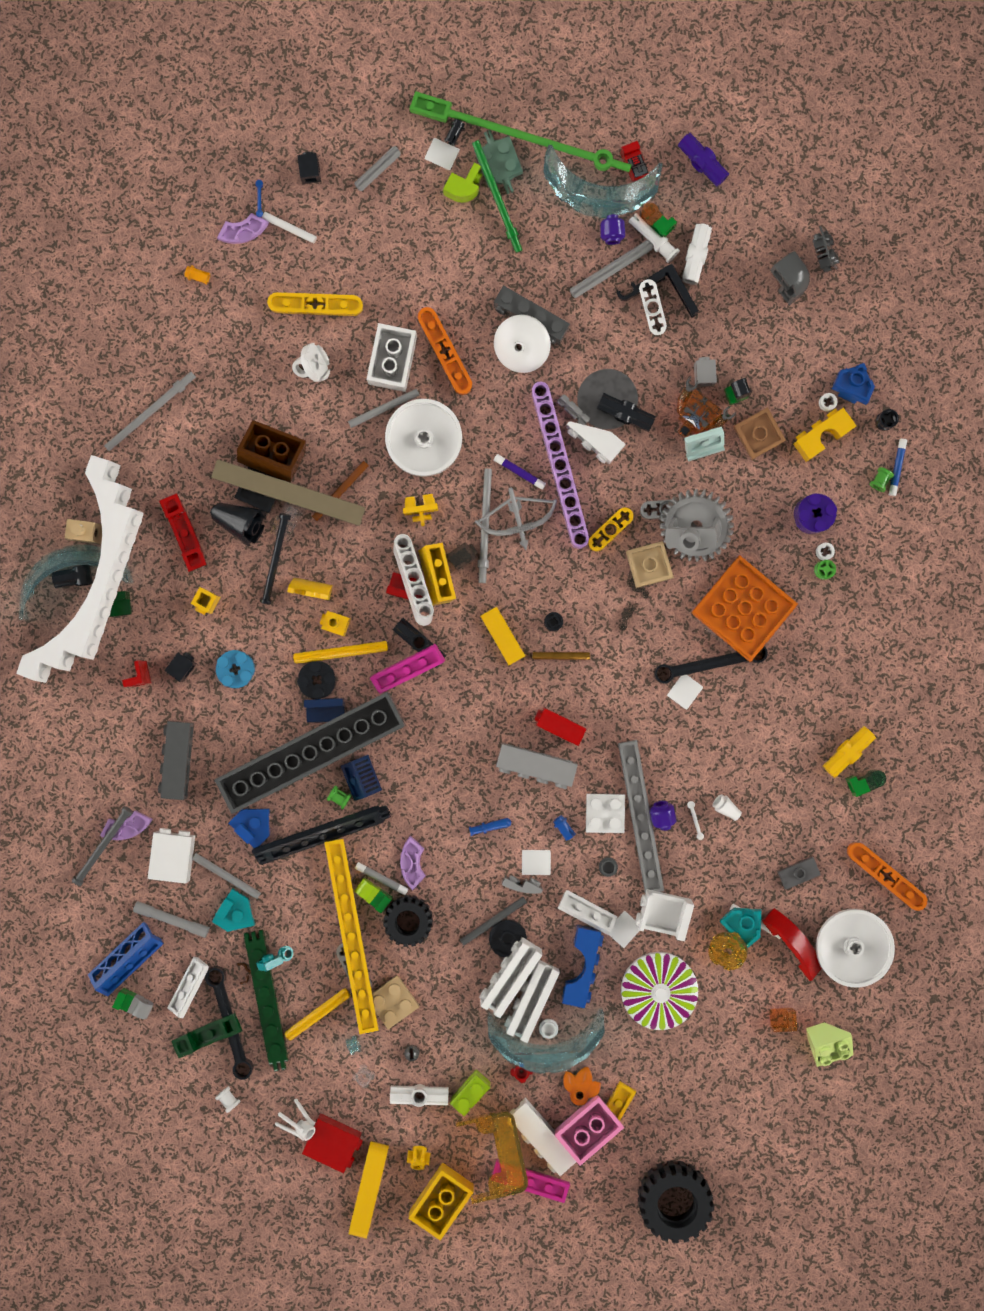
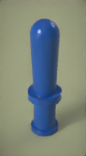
[469,818,511,836]

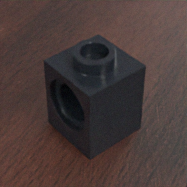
[297,151,321,184]
[164,651,197,682]

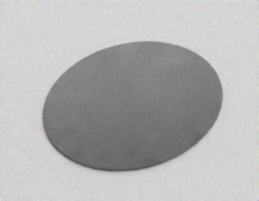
[577,369,638,430]

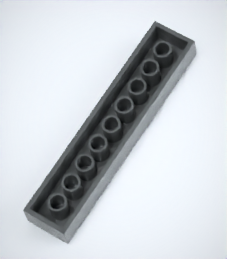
[215,691,406,814]

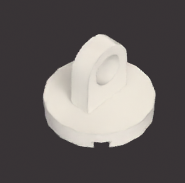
[292,343,330,382]

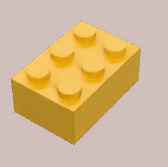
[408,1162,474,1241]

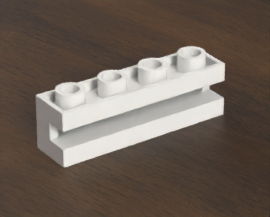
[479,937,542,1018]
[504,960,560,1043]
[508,1097,576,1176]

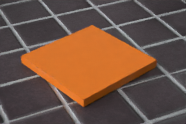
[691,555,798,662]

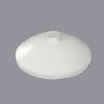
[494,315,551,373]

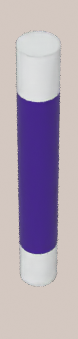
[494,454,546,490]

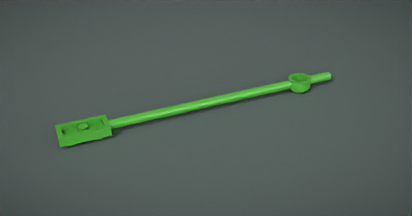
[410,91,632,172]

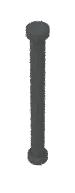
[72,806,133,886]

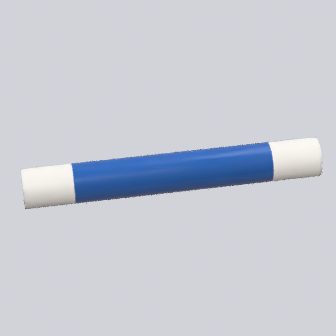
[888,439,907,496]

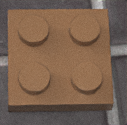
[733,407,786,460]

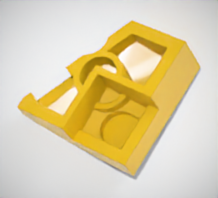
[287,578,333,600]

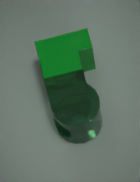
[845,769,887,797]

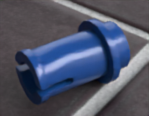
[553,815,576,841]

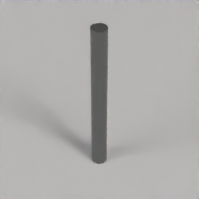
[460,897,527,946]

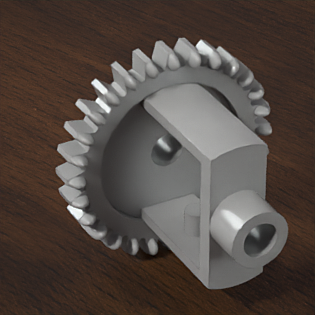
[660,489,734,562]

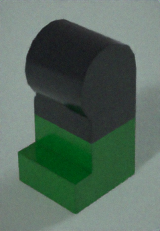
[724,378,752,405]

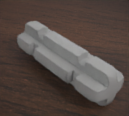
[557,394,590,425]

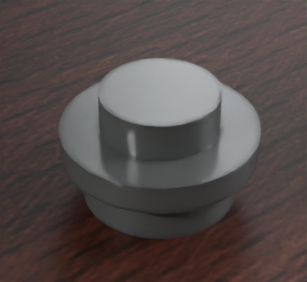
[599,857,618,877]

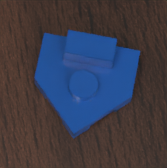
[832,363,875,405]
[228,808,270,848]

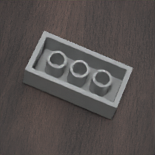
[496,743,578,789]

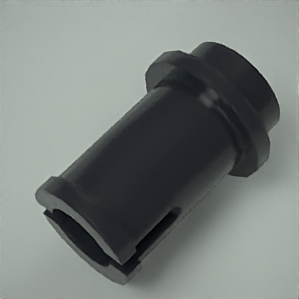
[444,119,465,146]

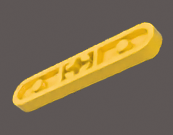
[267,292,363,316]

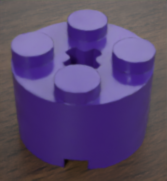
[794,493,837,534]

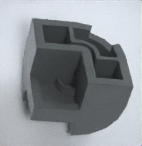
[770,251,810,306]

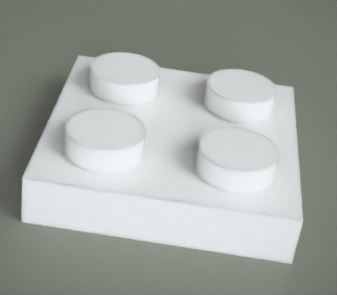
[586,794,625,833]

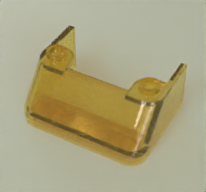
[455,1111,528,1204]

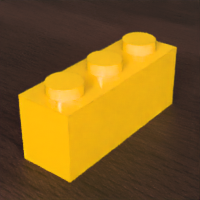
[418,543,456,606]

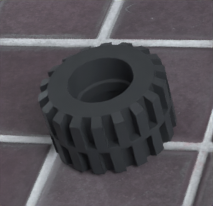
[383,895,433,947]

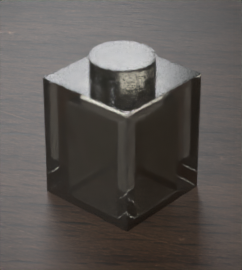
[447,542,478,572]

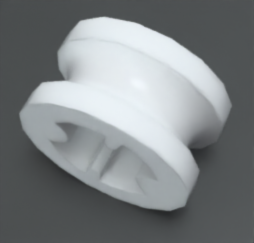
[818,393,838,412]
[816,543,835,560]

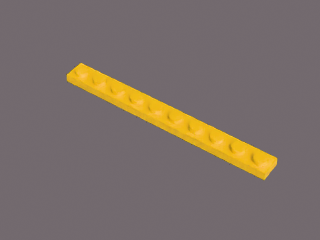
[324,838,379,1035]

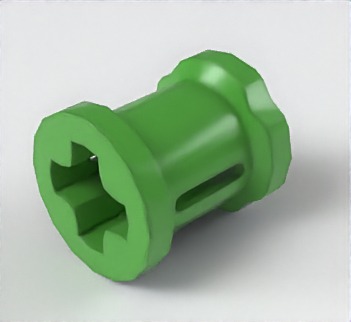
[869,467,894,492]
[327,785,352,809]

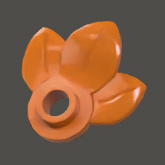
[563,1067,601,1106]

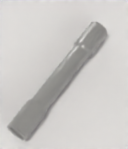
[133,901,210,938]

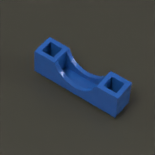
[561,925,604,1008]

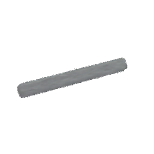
[570,240,653,298]

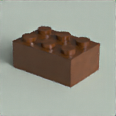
[237,420,306,483]

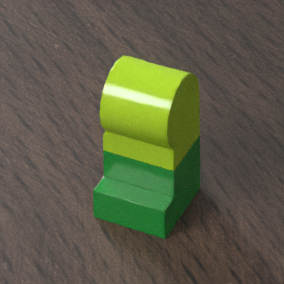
[354,878,393,914]

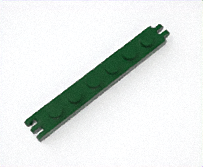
[244,929,289,1072]

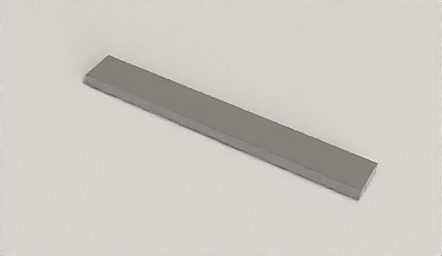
[618,740,664,894]

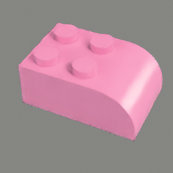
[555,1096,624,1166]

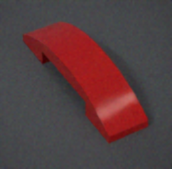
[159,493,207,572]
[762,908,822,981]

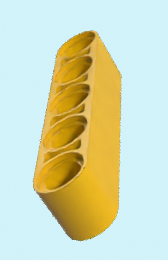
[348,1141,389,1239]

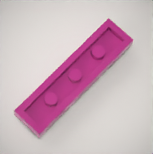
[370,644,445,694]
[491,1159,570,1203]

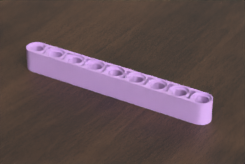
[532,382,589,549]

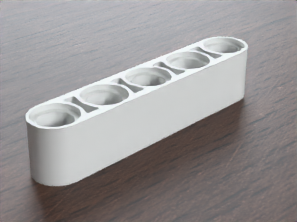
[393,534,434,626]

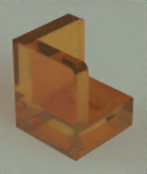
[770,1008,797,1032]

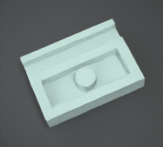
[685,427,725,461]

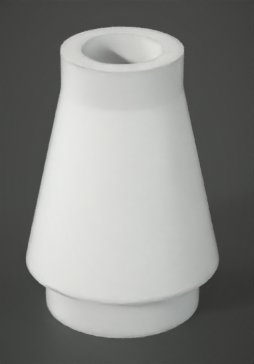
[712,794,742,821]

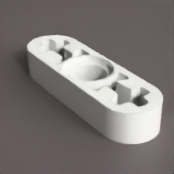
[639,279,667,335]

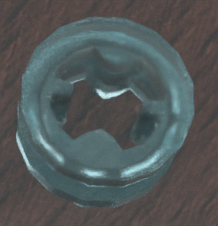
[345,1035,362,1056]

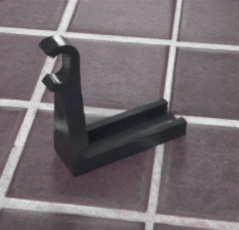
[617,263,699,318]

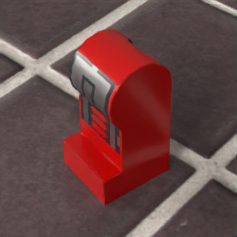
[620,141,649,183]

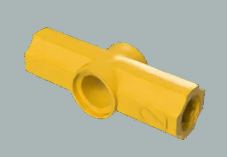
[823,726,876,778]

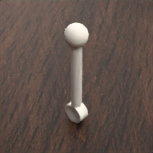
[687,801,704,840]

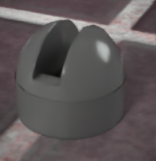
[404,1045,420,1061]

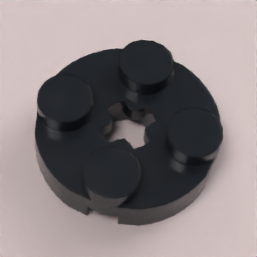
[297,661,336,699]

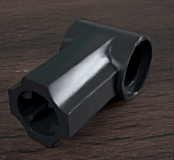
[52,564,93,588]

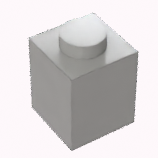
[694,357,717,387]

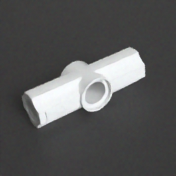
[682,223,712,285]
[390,1084,449,1107]

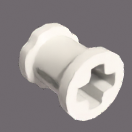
[215,1086,241,1113]

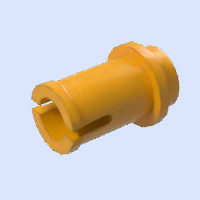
[184,265,211,285]

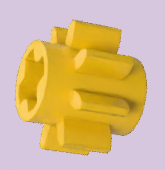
[407,1146,431,1170]

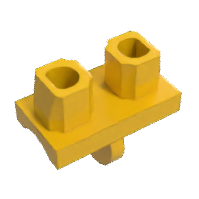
[403,494,439,527]

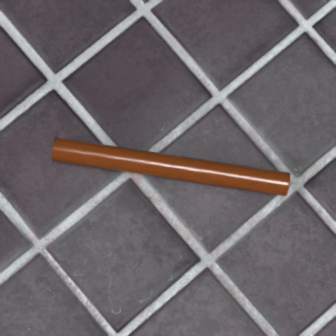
[312,461,369,521]

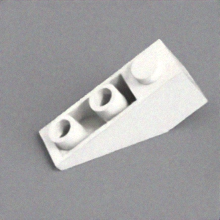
[566,421,626,464]

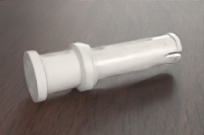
[629,213,680,263]

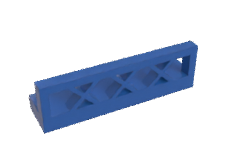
[88,922,164,996]

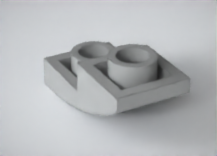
[502,875,543,894]

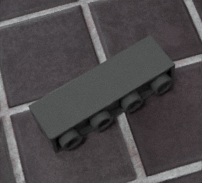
[158,721,194,800]

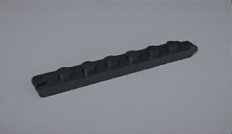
[252,806,391,865]

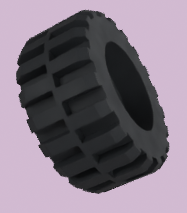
[638,1160,714,1243]

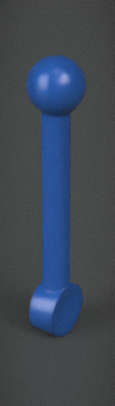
[255,180,263,217]

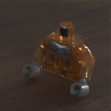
[677,377,736,438]

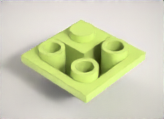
[806,1022,853,1067]

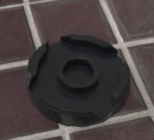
[489,919,527,958]

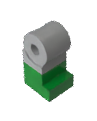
[112,988,154,1019]

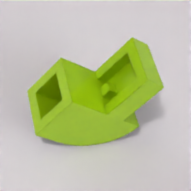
[443,162,483,203]

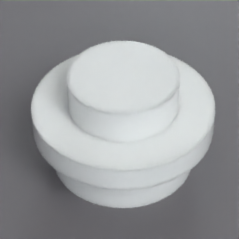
[539,1019,558,1039]

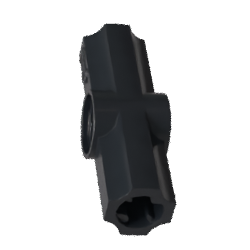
[597,393,656,432]
[393,618,447,668]

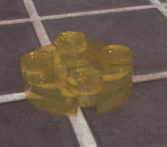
[708,932,748,970]

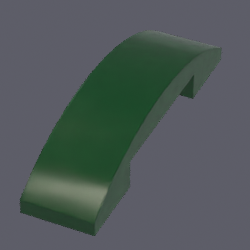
[171,1013,243,1058]

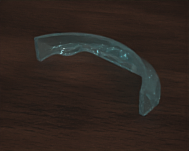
[543,145,663,218]
[19,545,134,621]
[488,1008,605,1073]

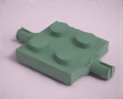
[474,130,524,194]

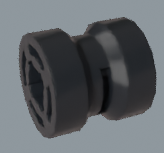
[875,409,899,431]
[544,612,563,632]

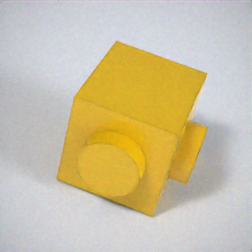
[190,587,221,615]
[320,611,351,637]

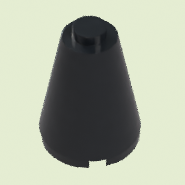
[210,502,266,546]

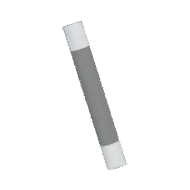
[355,862,408,895]

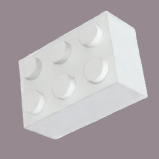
[367,323,417,392]

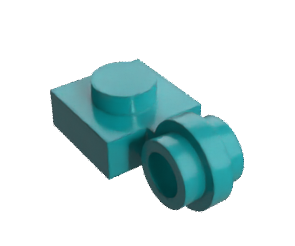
[256,946,293,971]

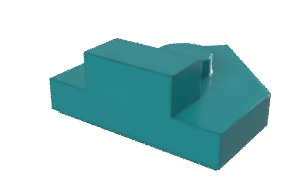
[212,888,255,932]
[720,907,762,950]

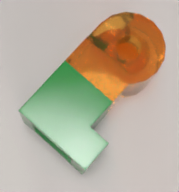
[641,202,677,237]

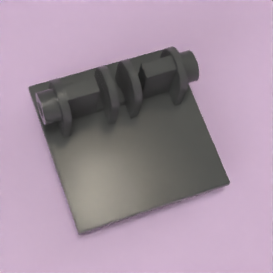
[812,226,840,273]

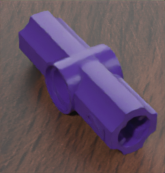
[678,133,729,187]

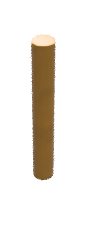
[532,652,590,660]

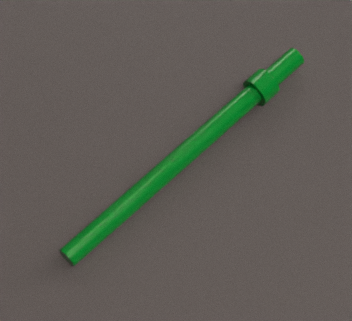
[472,140,523,253]

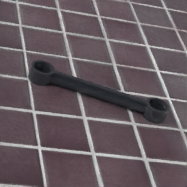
[654,646,768,684]
[205,966,254,1080]

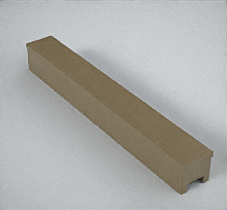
[211,459,366,526]

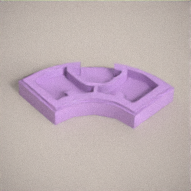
[217,213,269,244]
[100,810,153,840]
[400,836,426,890]

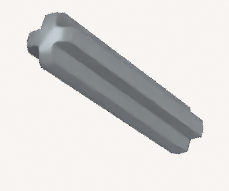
[354,146,401,191]

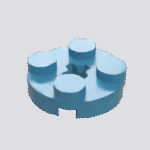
[216,650,255,688]

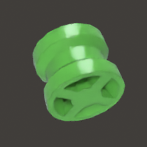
[814,560,836,580]

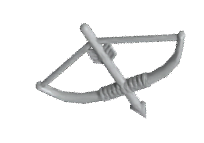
[475,487,557,550]

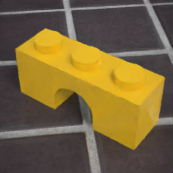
[793,407,857,462]

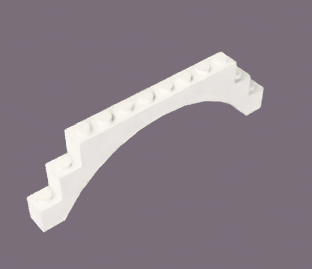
[16,455,144,683]

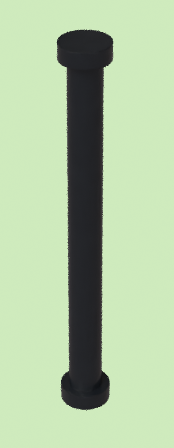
[260,513,291,605]

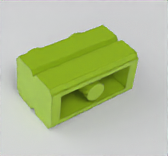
[450,1069,490,1117]

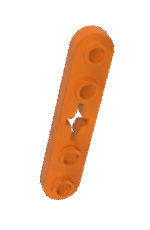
[418,307,472,395]
[847,842,928,911]

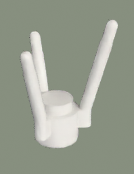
[275,1099,316,1141]

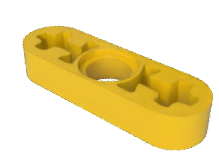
[588,507,633,552]

